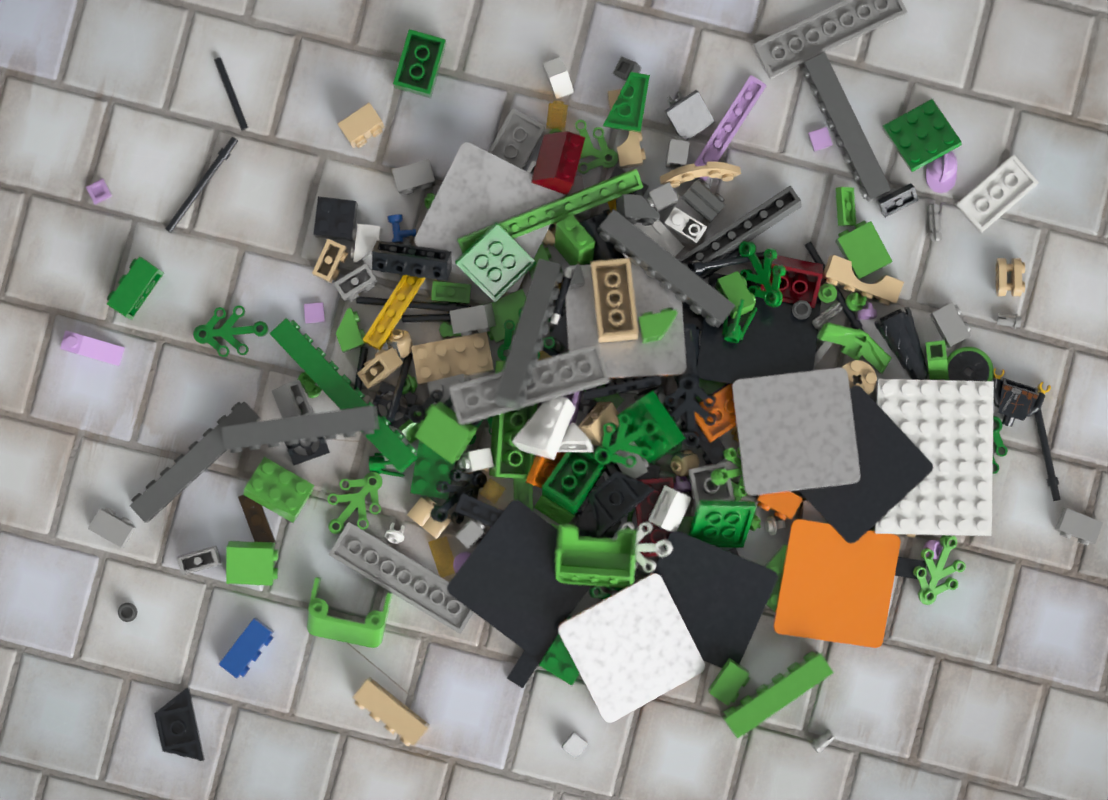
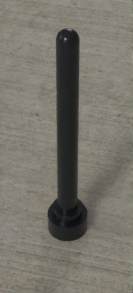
[688,251,771,275]

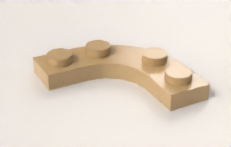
[660,162,741,188]

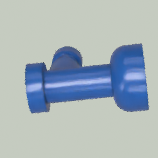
[387,214,416,243]

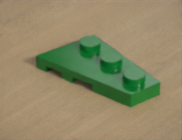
[603,72,650,133]

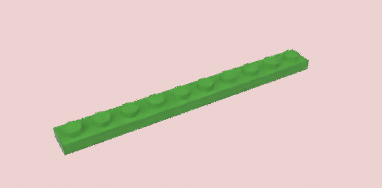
[457,169,644,254]

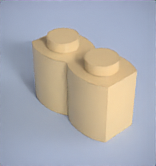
[407,497,451,539]

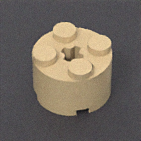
[841,360,877,395]

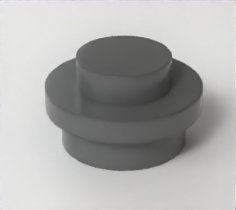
[792,300,811,320]
[118,603,138,622]

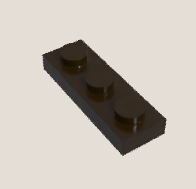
[238,495,277,544]

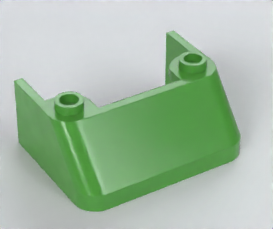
[307,577,393,648]

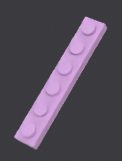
[695,75,767,181]

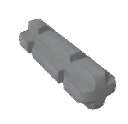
[928,204,942,241]
[812,302,843,329]

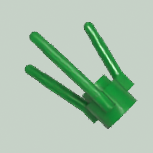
[722,299,757,343]
[369,453,405,478]

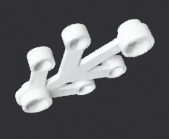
[610,522,672,573]

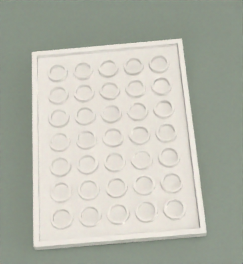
[875,379,994,536]

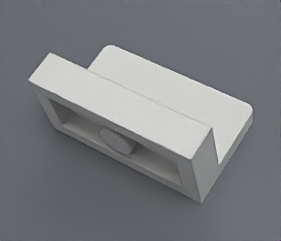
[648,486,691,532]

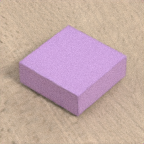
[808,127,833,152]
[86,179,112,205]
[304,302,325,324]

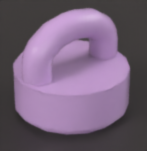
[858,301,877,320]
[674,476,691,493]
[923,540,943,559]

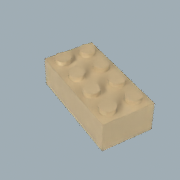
[591,258,638,343]
[411,332,494,385]
[353,677,430,746]

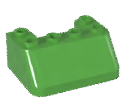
[556,524,637,588]

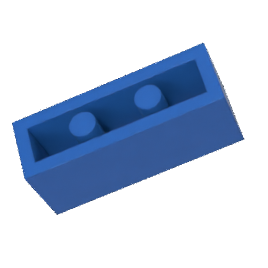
[218,618,274,679]

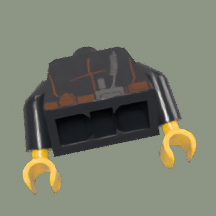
[993,368,1051,427]

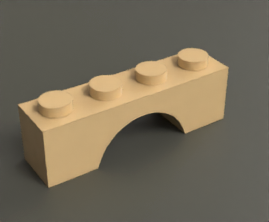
[607,89,646,169]
[822,255,904,306]

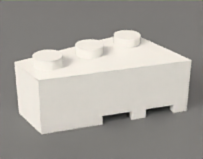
[512,396,575,460]

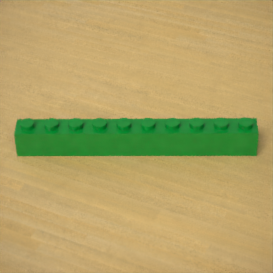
[269,318,418,474]

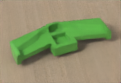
[817,322,891,374]

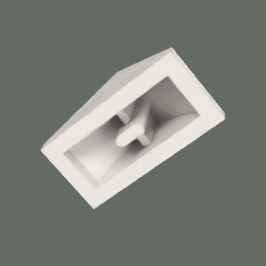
[543,57,574,99]
[557,422,594,452]

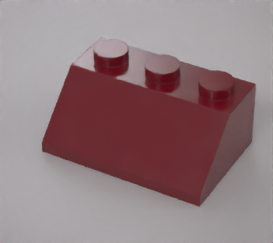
[531,131,586,195]
[760,254,823,308]

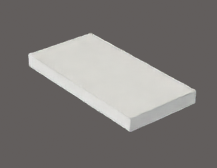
[956,154,1039,233]

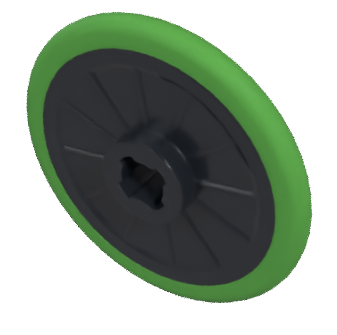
[944,347,994,381]

